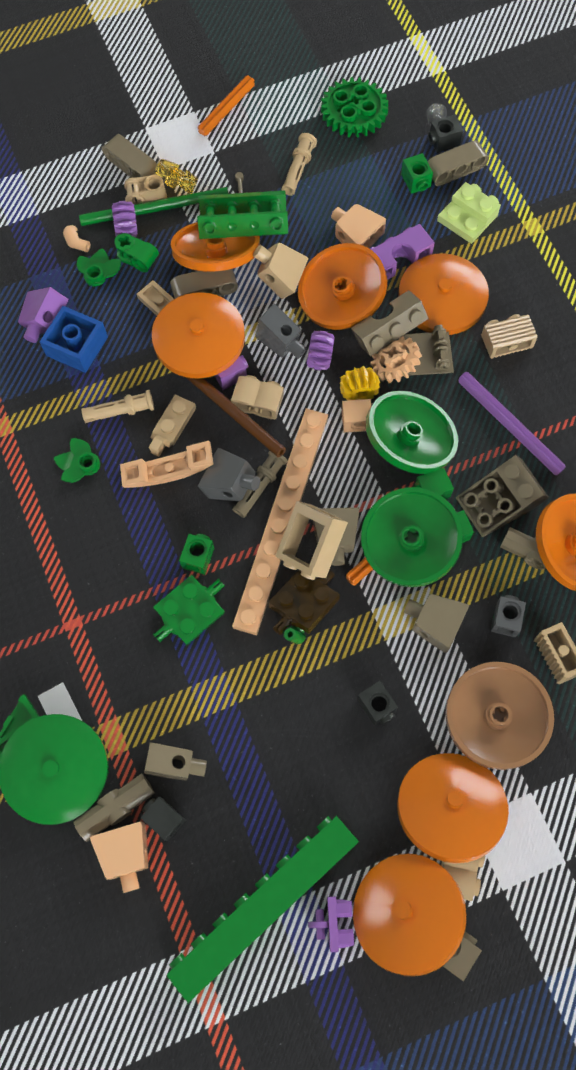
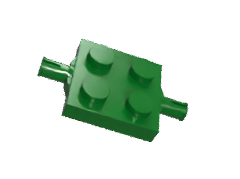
[153,574,225,646]

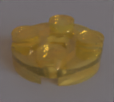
[154,159,198,194]

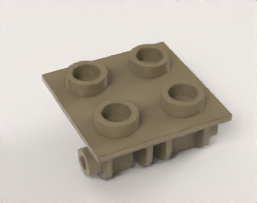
[403,325,454,375]

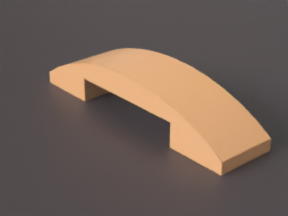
[120,441,213,488]

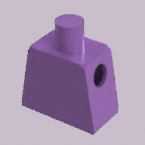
[18,287,69,343]

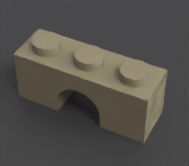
[351,290,429,357]

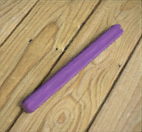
[458,372,566,475]

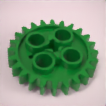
[321,77,388,138]

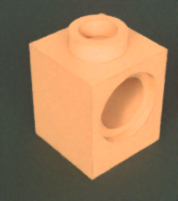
[342,399,371,433]

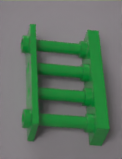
[197,191,288,239]

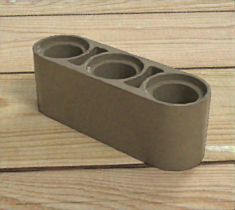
[102,134,160,178]
[427,140,489,186]
[170,269,238,299]

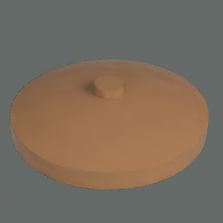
[446,662,554,770]

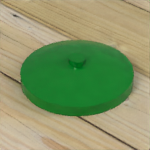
[366,391,458,474]
[361,487,463,587]
[0,714,109,825]

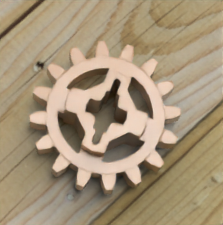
[371,336,422,383]

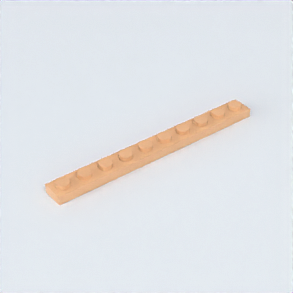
[232,408,328,636]

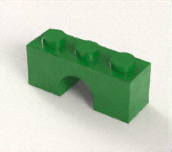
[415,468,474,542]

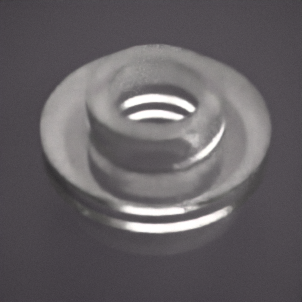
[426,104,447,124]

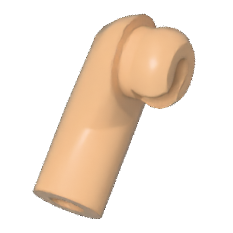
[63,225,90,252]

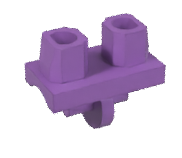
[308,896,354,952]

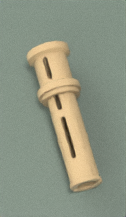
[282,133,317,196]
[81,390,155,423]

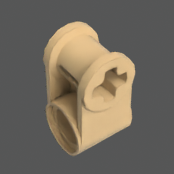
[124,175,167,204]

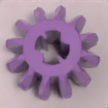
[112,201,138,237]
[307,331,334,371]

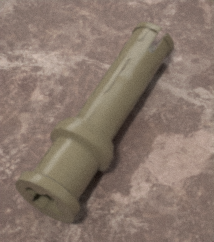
[232,451,288,518]

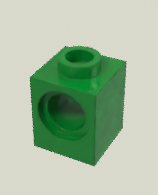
[401,153,433,194]
[179,534,215,575]

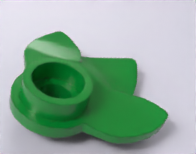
[77,249,121,286]
[54,438,100,483]

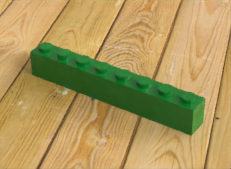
[166,816,359,1003]

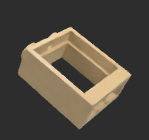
[275,501,348,580]

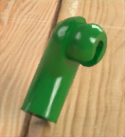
[284,626,306,644]

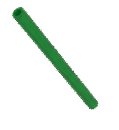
[79,187,229,226]

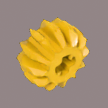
[340,366,380,401]

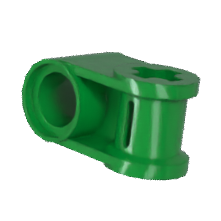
[115,233,159,272]

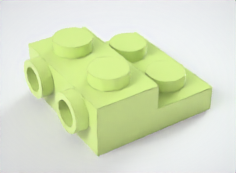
[437,182,501,244]

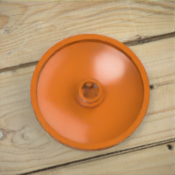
[171,222,260,272]
[298,243,387,330]
[398,254,489,335]
[152,292,245,378]
[536,494,576,591]
[397,753,509,863]
[353,854,466,976]

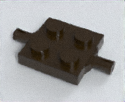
[268,570,340,635]

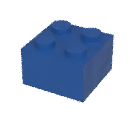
[40,306,108,373]

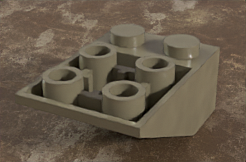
[456,455,549,537]

